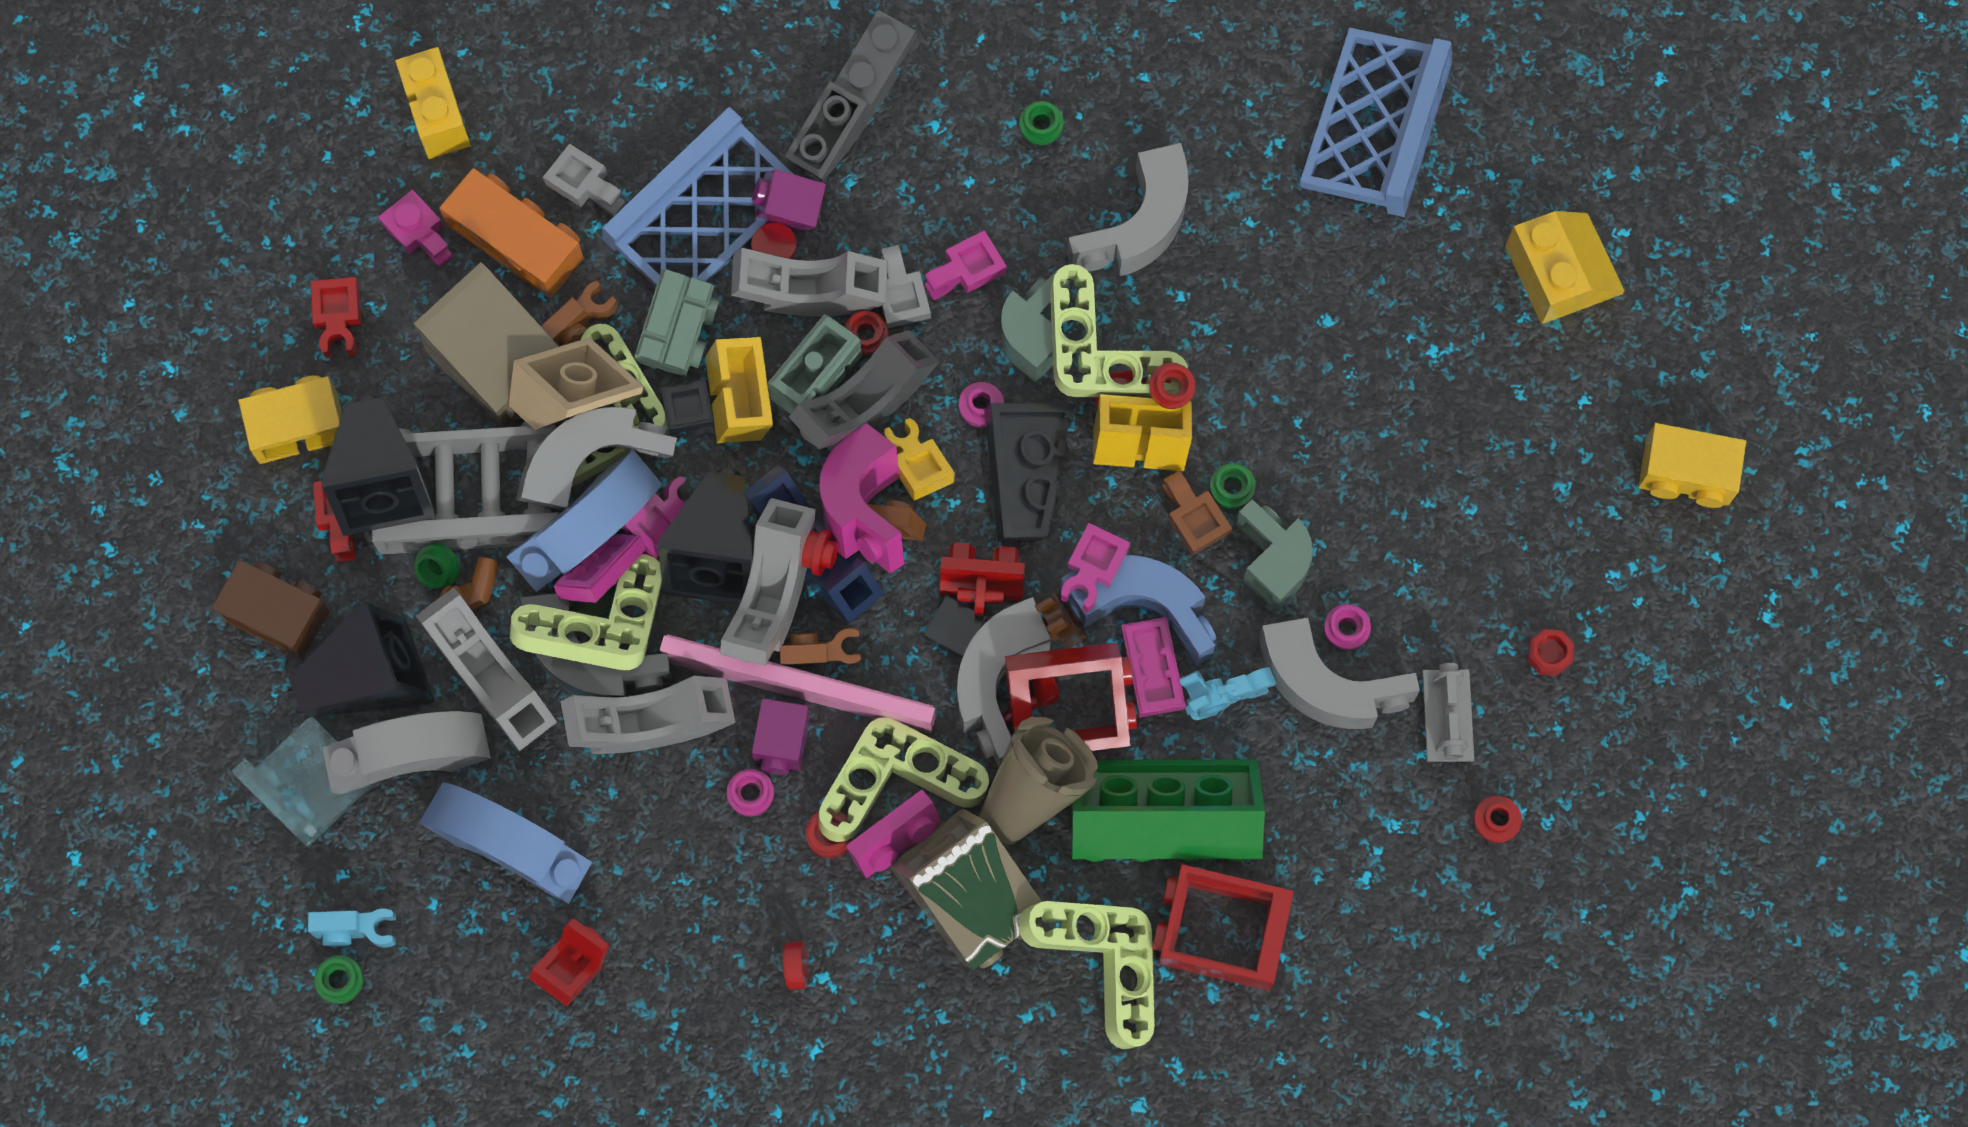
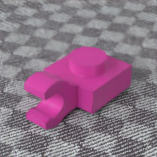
[378,189,453,268]
[924,230,1007,300]

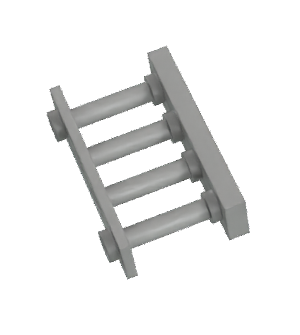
[372,421,559,555]

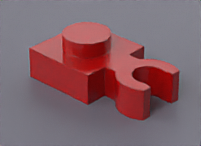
[311,277,361,359]

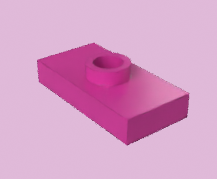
[554,534,646,603]
[1121,617,1186,718]

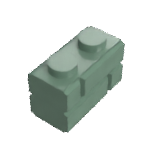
[634,269,720,377]
[768,314,862,414]

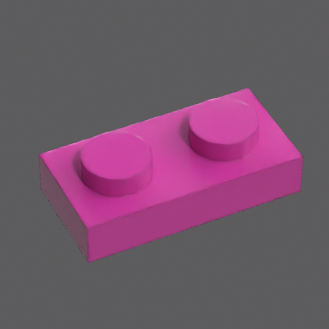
[846,790,942,879]

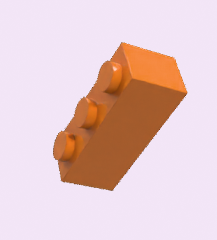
[439,168,584,300]

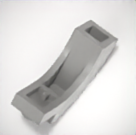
[1067,143,1189,277]
[516,407,677,510]
[720,498,815,666]
[416,587,557,751]
[957,597,1051,768]
[1258,618,1420,729]
[560,676,735,754]

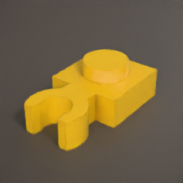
[884,418,955,501]

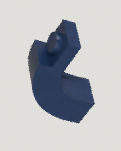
[742,465,884,623]

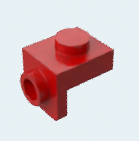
[529,918,609,1006]

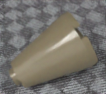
[979,717,1098,845]

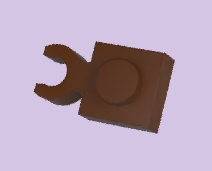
[1035,593,1088,647]

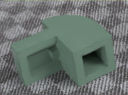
[1001,270,1070,383]
[1236,499,1313,612]

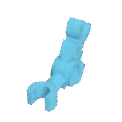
[1179,667,1277,720]

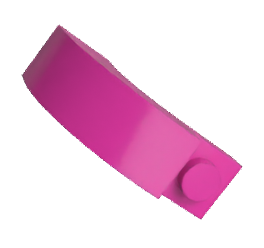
[820,423,905,574]

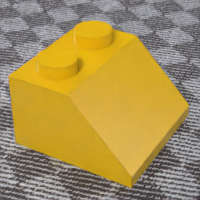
[1505,211,1625,324]

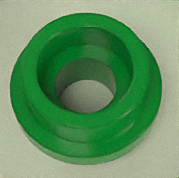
[1019,101,1064,145]
[1210,463,1256,509]
[414,543,460,588]
[314,955,364,1004]

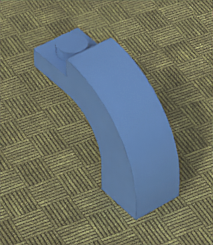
[506,449,662,592]
[1060,555,1216,666]
[419,782,592,904]

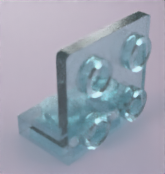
[231,717,374,848]

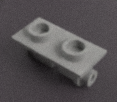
[1422,663,1474,762]

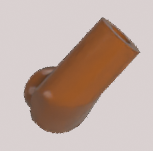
[440,557,500,611]

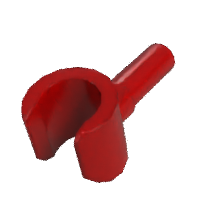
[1002,677,1060,726]

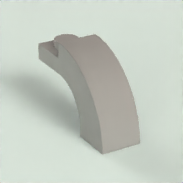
[731,248,888,317]
[322,711,491,794]

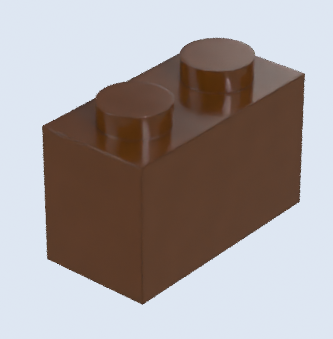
[212,560,330,659]

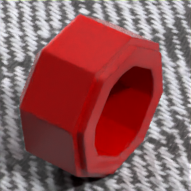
[1527,629,1574,676]

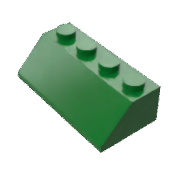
[1070,760,1265,862]

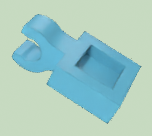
[308,908,396,948]

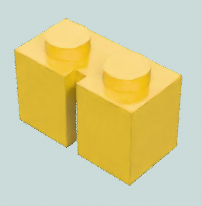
[395,47,471,159]
[705,337,773,443]
[238,376,342,464]
[1093,394,1192,471]
[1638,423,1746,508]

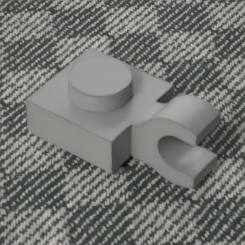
[543,144,626,216]
[881,245,931,329]

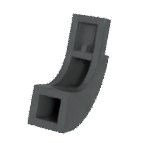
[789,330,940,452]
[521,593,673,698]

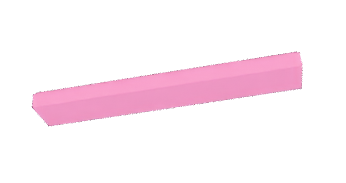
[659,634,936,734]

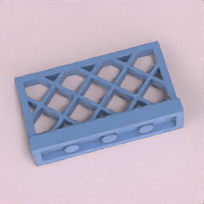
[1300,27,1452,217]
[602,107,794,287]

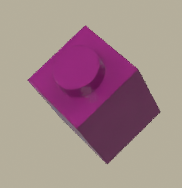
[752,169,826,231]
[752,699,811,775]

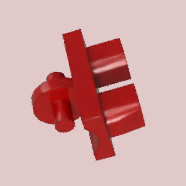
[940,543,1025,616]

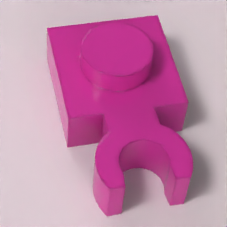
[620,476,686,558]
[1061,523,1131,613]

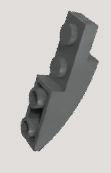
[784,9,918,180]

